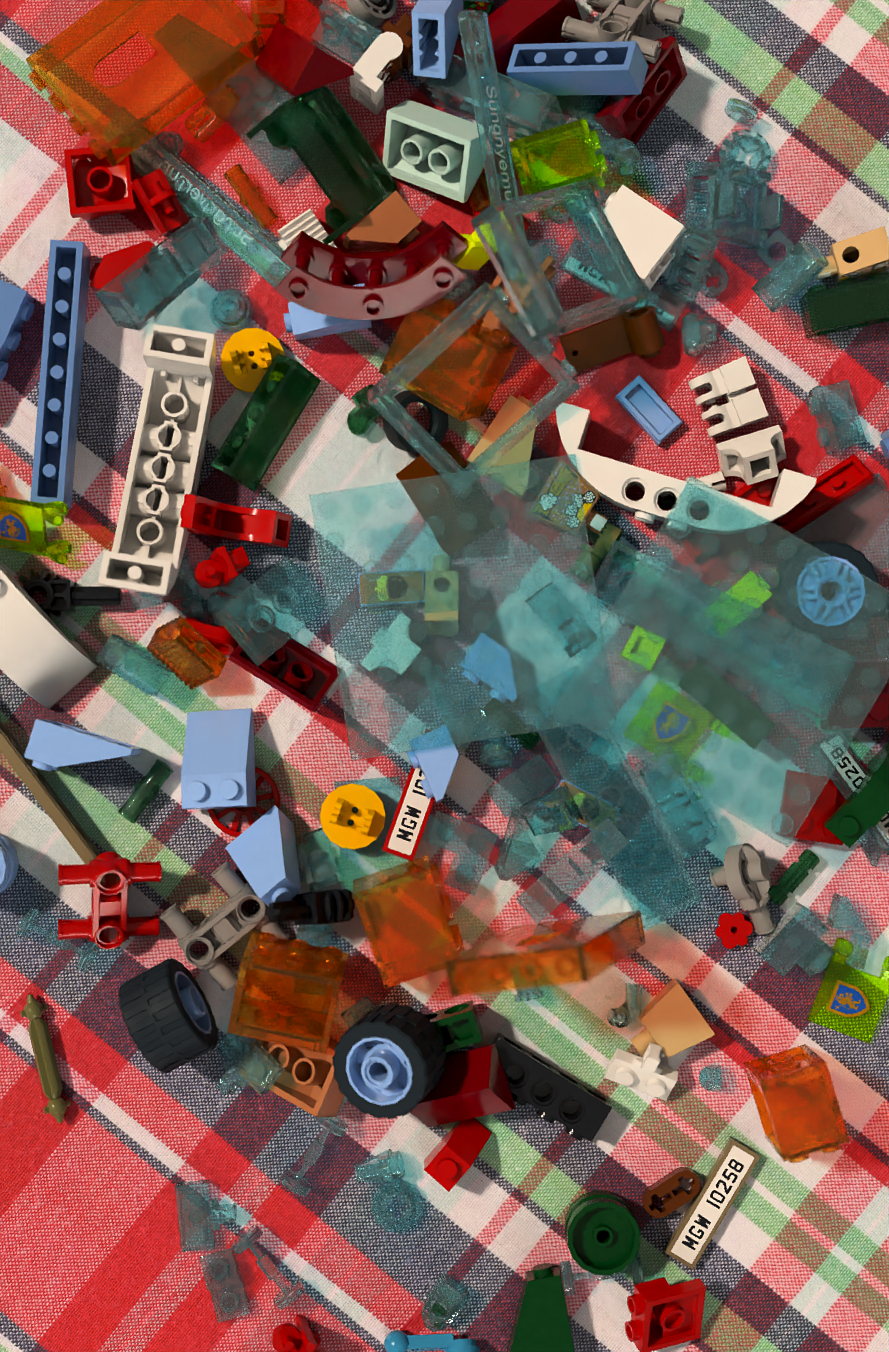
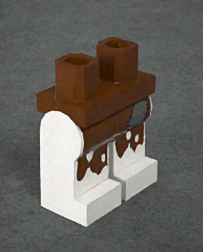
[349,14,413,115]

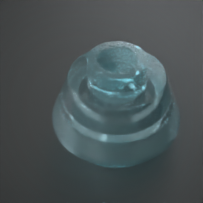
[209,288,254,333]
[681,312,717,357]

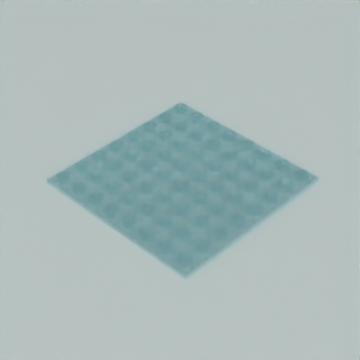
[309,454,615,761]
[554,476,889,847]

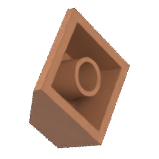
[343,190,422,253]

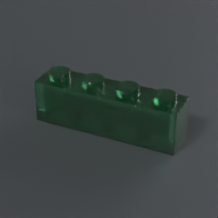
[799,271,889,339]
[211,353,321,492]

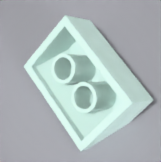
[382,99,491,203]

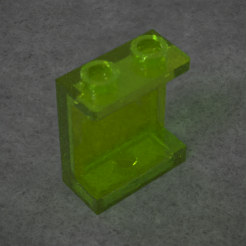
[510,118,609,211]

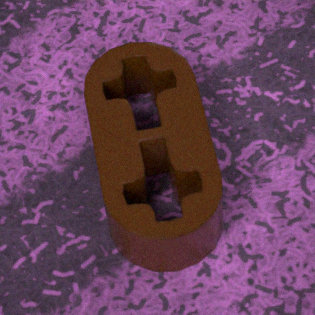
[642,1167,700,1218]

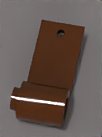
[559,305,665,375]

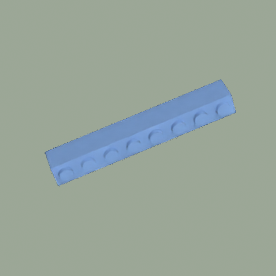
[30,240,91,509]

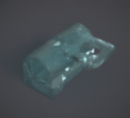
[752,230,829,313]

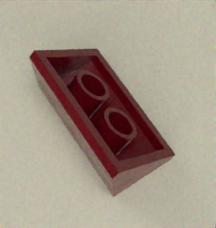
[469,0,582,86]
[255,21,354,97]
[594,36,687,152]
[228,618,342,713]
[410,1044,516,1127]

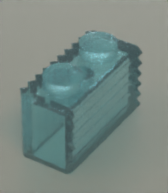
[96,634,172,696]

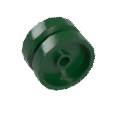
[564,1190,640,1275]

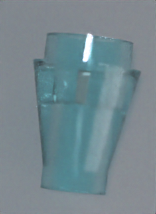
[354,1149,405,1183]

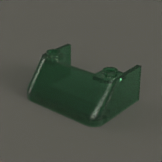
[246,86,398,245]

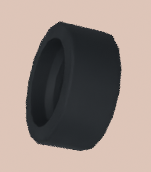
[383,390,449,453]

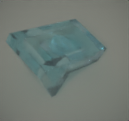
[486,753,558,817]
[295,828,342,892]

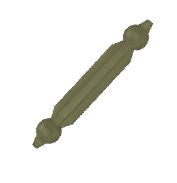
[20,994,70,1123]

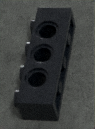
[491,1033,612,1142]

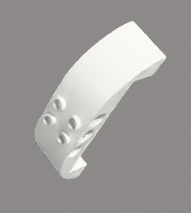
[98,323,216,596]
[555,401,817,535]
[0,562,98,709]

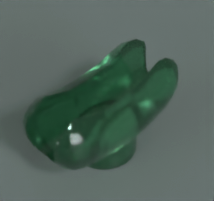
[347,384,400,435]

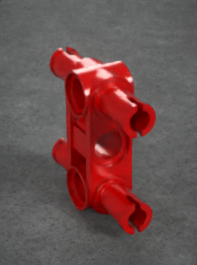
[58,851,161,950]

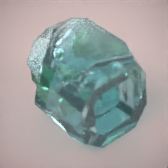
[421,1273,470,1332]

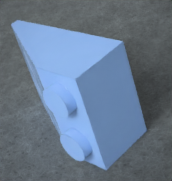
[181,708,257,810]
[24,719,143,771]

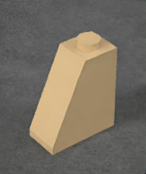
[466,395,538,500]

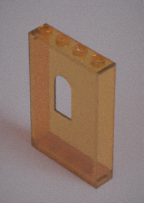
[26,0,265,167]
[445,910,646,997]

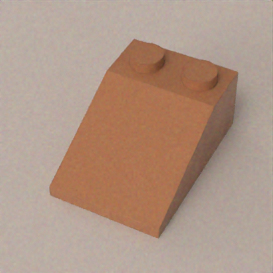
[240,1013,345,1117]

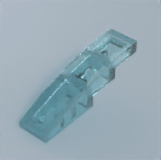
[516,817,631,924]

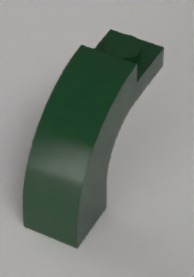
[824,742,889,848]

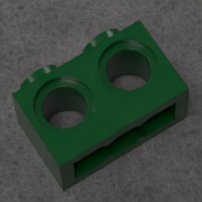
[426,1000,483,1052]

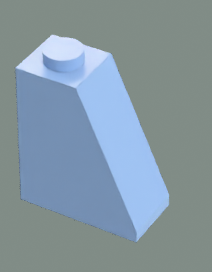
[412,0,463,79]
[283,283,372,341]
[225,805,301,907]

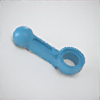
[384,1330,480,1352]

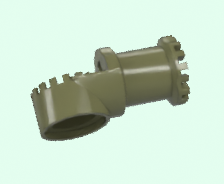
[566,522,623,585]

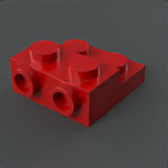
[625,1277,706,1352]

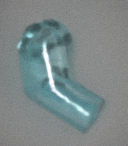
[607,983,642,1028]

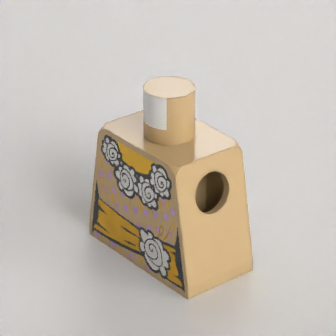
[813,226,889,284]

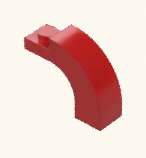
[180,494,293,548]

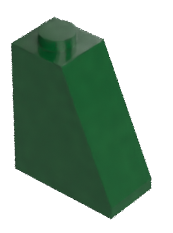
[507,1263,575,1352]

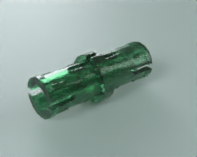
[118,759,174,824]

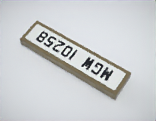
[663,1137,760,1270]

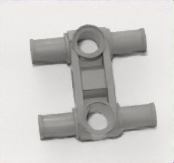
[561,0,685,63]
[160,862,290,991]

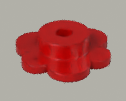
[715,912,753,949]

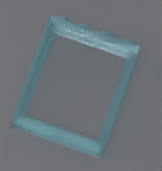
[471,181,648,343]
[367,282,580,495]

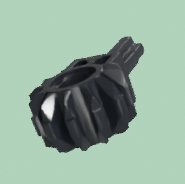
[18,569,122,619]
[265,889,355,926]

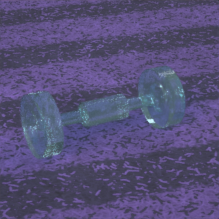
[15,907,101,973]
[279,1116,348,1197]
[231,1224,305,1310]
[560,1251,644,1296]

